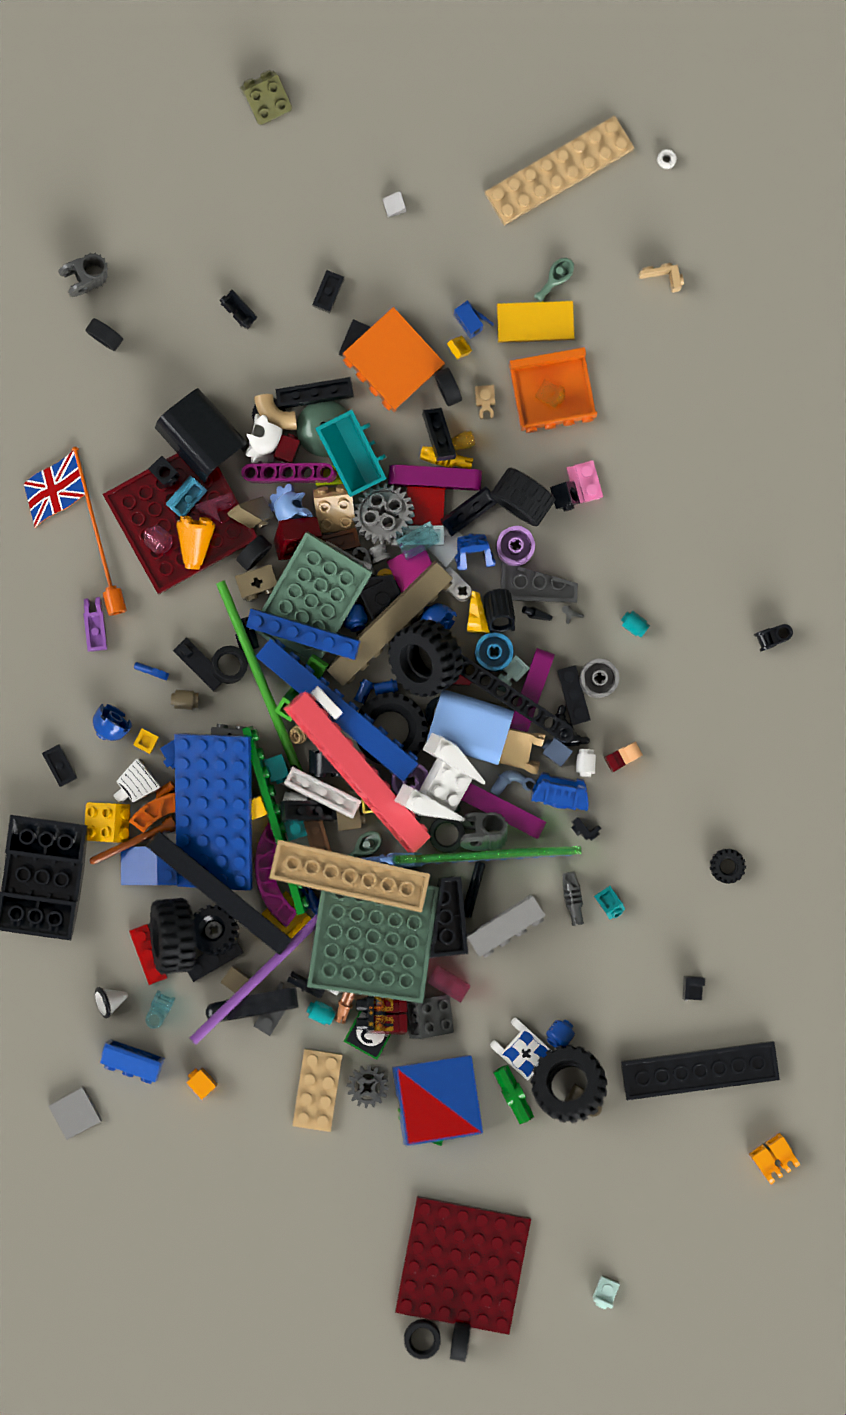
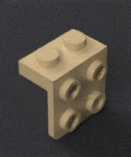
[313,484,356,533]

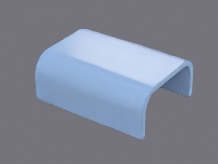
[427,690,514,765]

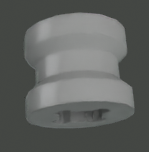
[368,543,391,564]

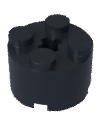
[309,750,342,777]

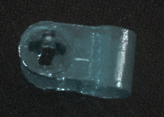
[145,990,176,1029]

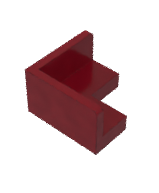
[274,517,322,560]

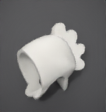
[246,414,283,464]

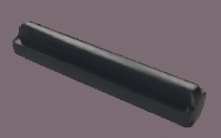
[464,861,486,918]

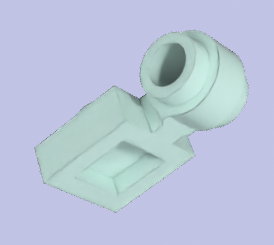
[497,655,529,692]

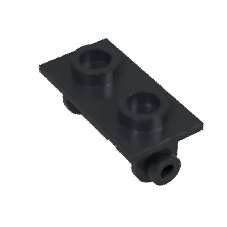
[219,290,257,330]

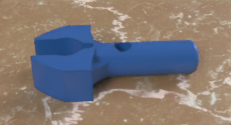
[134,662,169,681]

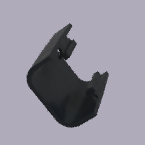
[155,388,248,483]

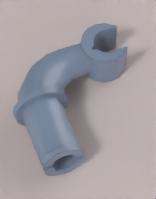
[489,770,536,797]

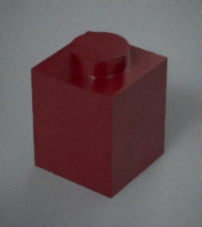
[274,434,301,463]

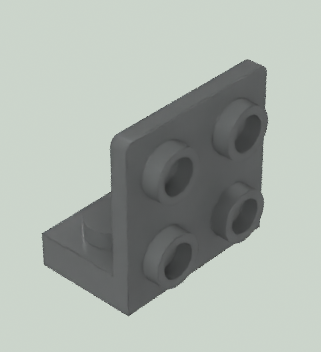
[406,994,454,1039]

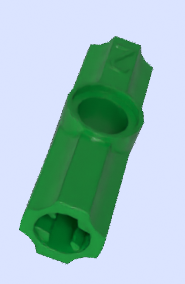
[493,1064,534,1124]

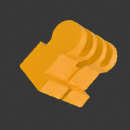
[749,1133,800,1184]

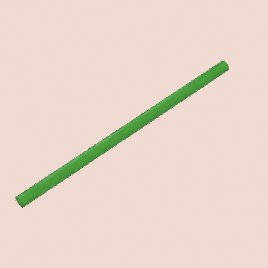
[216,580,303,772]

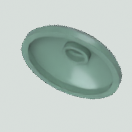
[296,401,348,457]

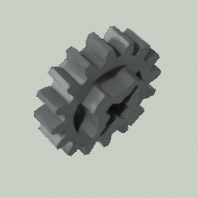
[347,1065,389,1108]

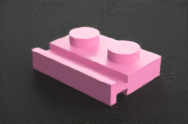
[566,460,603,505]

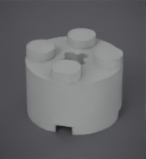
[579,659,619,698]

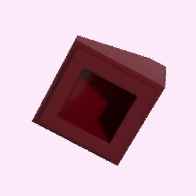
[453,674,471,686]

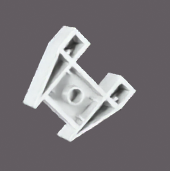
[394,733,486,821]

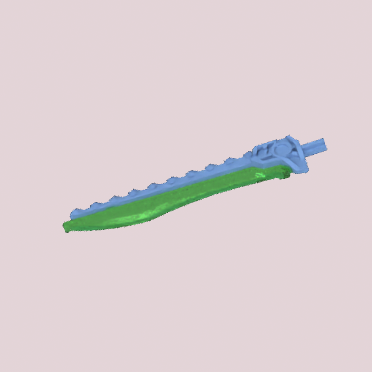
[361,846,582,869]

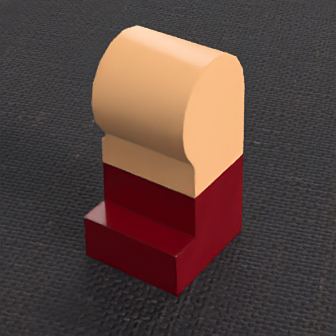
[604,742,643,772]

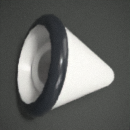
[95,987,128,1019]

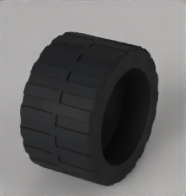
[491,468,555,526]

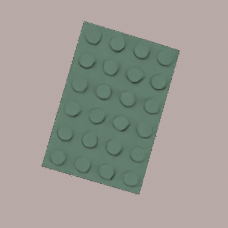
[250,531,373,663]

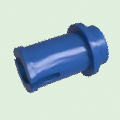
[374,678,399,695]
[354,679,374,704]

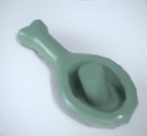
[534,257,574,302]
[347,831,383,858]

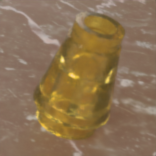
[451,430,476,450]

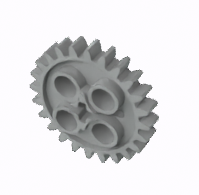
[353,483,415,544]

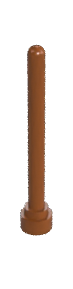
[90,816,176,864]

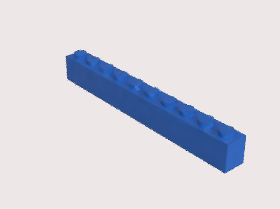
[256,639,419,782]

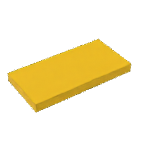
[497,301,574,343]

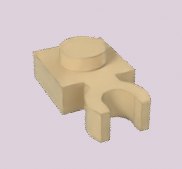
[475,385,495,419]

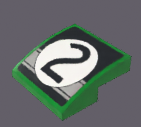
[344,1011,391,1060]

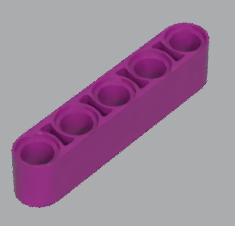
[241,463,337,483]
[388,465,482,491]
[510,648,555,732]
[461,783,547,839]

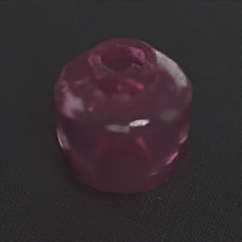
[144,525,173,554]

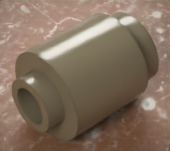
[171,690,199,710]

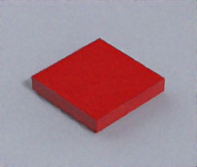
[407,486,445,526]

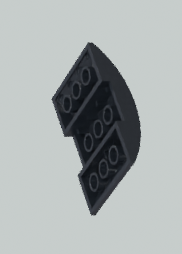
[0,815,88,941]

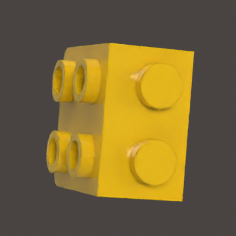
[85,802,130,843]

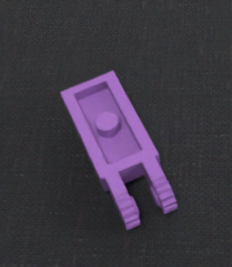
[83,597,108,652]

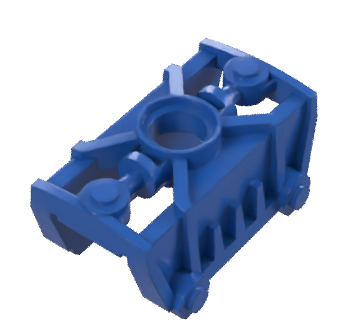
[455,533,496,570]
[531,772,589,811]

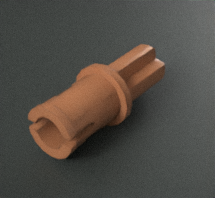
[334,992,355,1024]

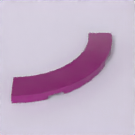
[254,821,297,928]

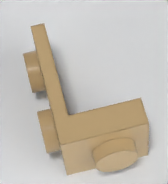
[639,263,684,293]

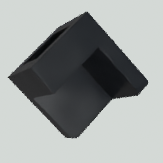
[682,976,705,1001]

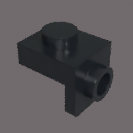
[571,817,601,841]

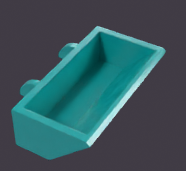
[315,410,387,497]

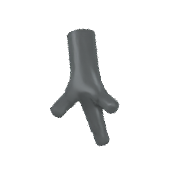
[562,606,584,624]

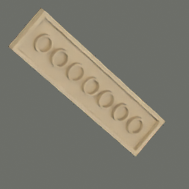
[485,116,634,225]
[269,840,430,912]

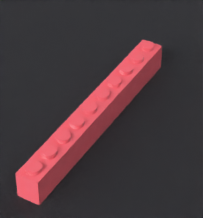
[284,692,431,853]

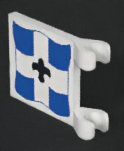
[490,1017,552,1081]

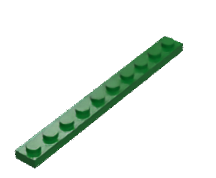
[242,726,309,915]

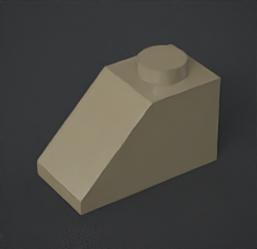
[227,496,274,529]

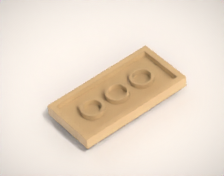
[292,1049,343,1132]

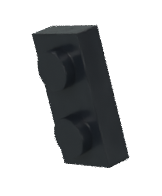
[312,270,345,313]
[42,744,78,787]

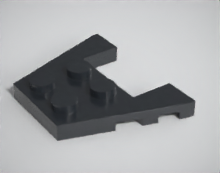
[356,574,401,636]

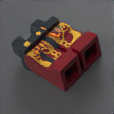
[356,996,407,1035]

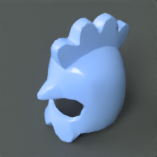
[268,483,313,522]

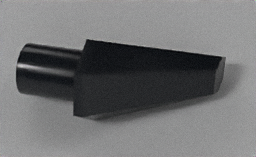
[522,606,553,621]

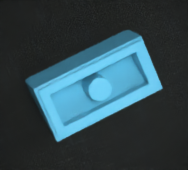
[166,476,208,517]

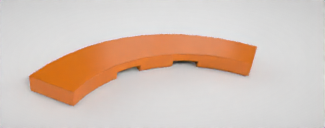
[128,792,176,833]

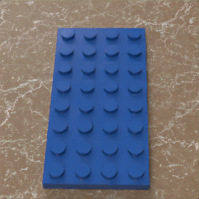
[174,733,252,891]

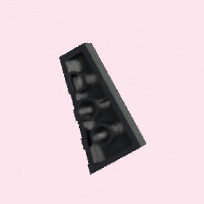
[429,876,468,958]

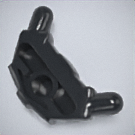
[551,705,590,746]

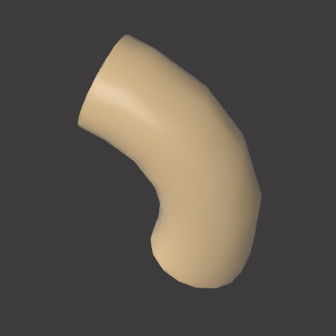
[254,394,297,430]

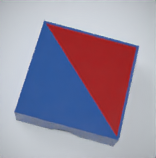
[392,1055,483,1146]

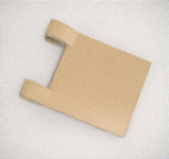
[499,728,546,774]

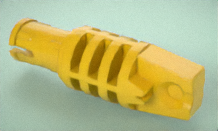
[420,446,473,469]

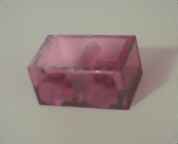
[427,964,471,1003]

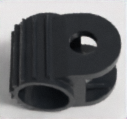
[483,588,516,633]

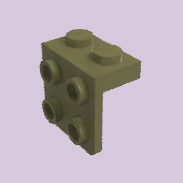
[240,70,292,125]

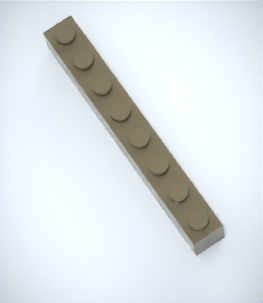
[326,560,453,686]

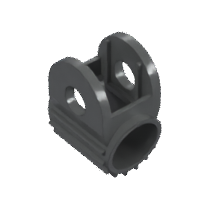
[58,252,108,297]
[460,812,507,851]

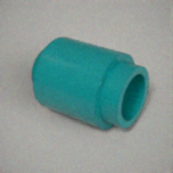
[621,611,650,637]
[306,1000,336,1025]

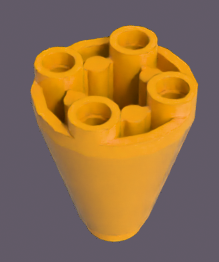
[176,516,215,569]

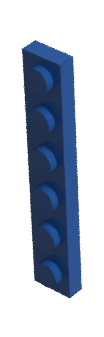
[246,608,361,660]

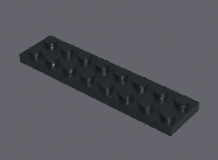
[621,1041,780,1101]

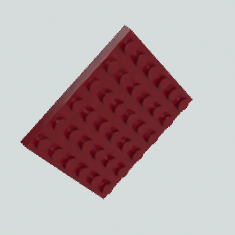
[103,453,257,595]
[395,1196,531,1335]

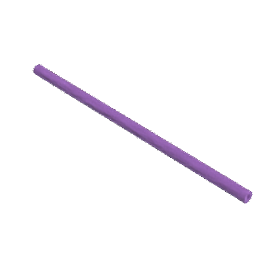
[190,913,318,1044]

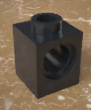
[148,456,180,488]
[550,481,580,512]

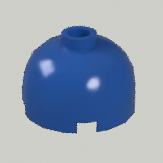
[420,603,457,630]
[92,704,132,741]

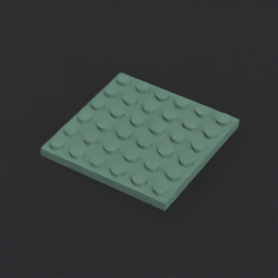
[307,886,439,1003]

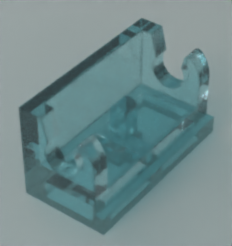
[396,521,440,560]

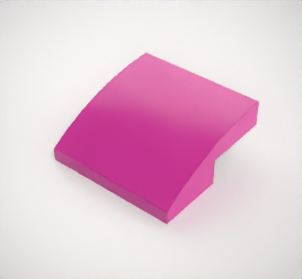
[387,545,433,592]

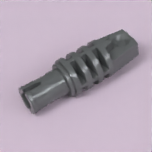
[563,871,584,926]

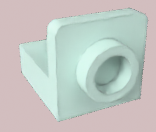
[593,1276,620,1309]

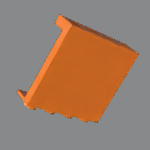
[343,307,445,412]
[509,347,597,433]

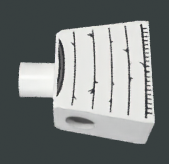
[113,758,162,804]

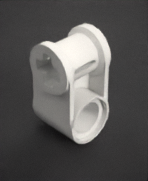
[446,567,471,602]

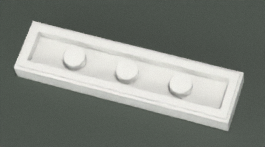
[283,767,361,819]

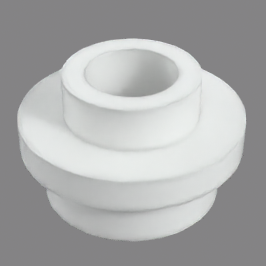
[657,149,677,169]

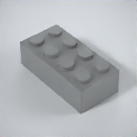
[467,895,545,958]

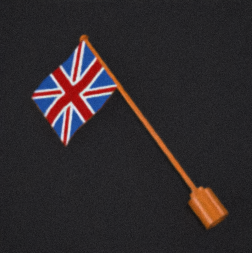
[24,447,127,616]

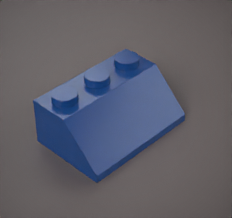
[100,1039,165,1084]

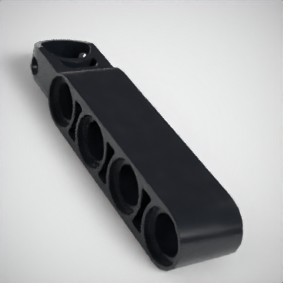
[205,988,299,1022]

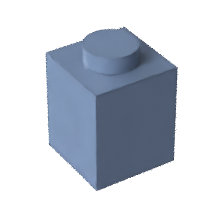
[542,738,573,767]

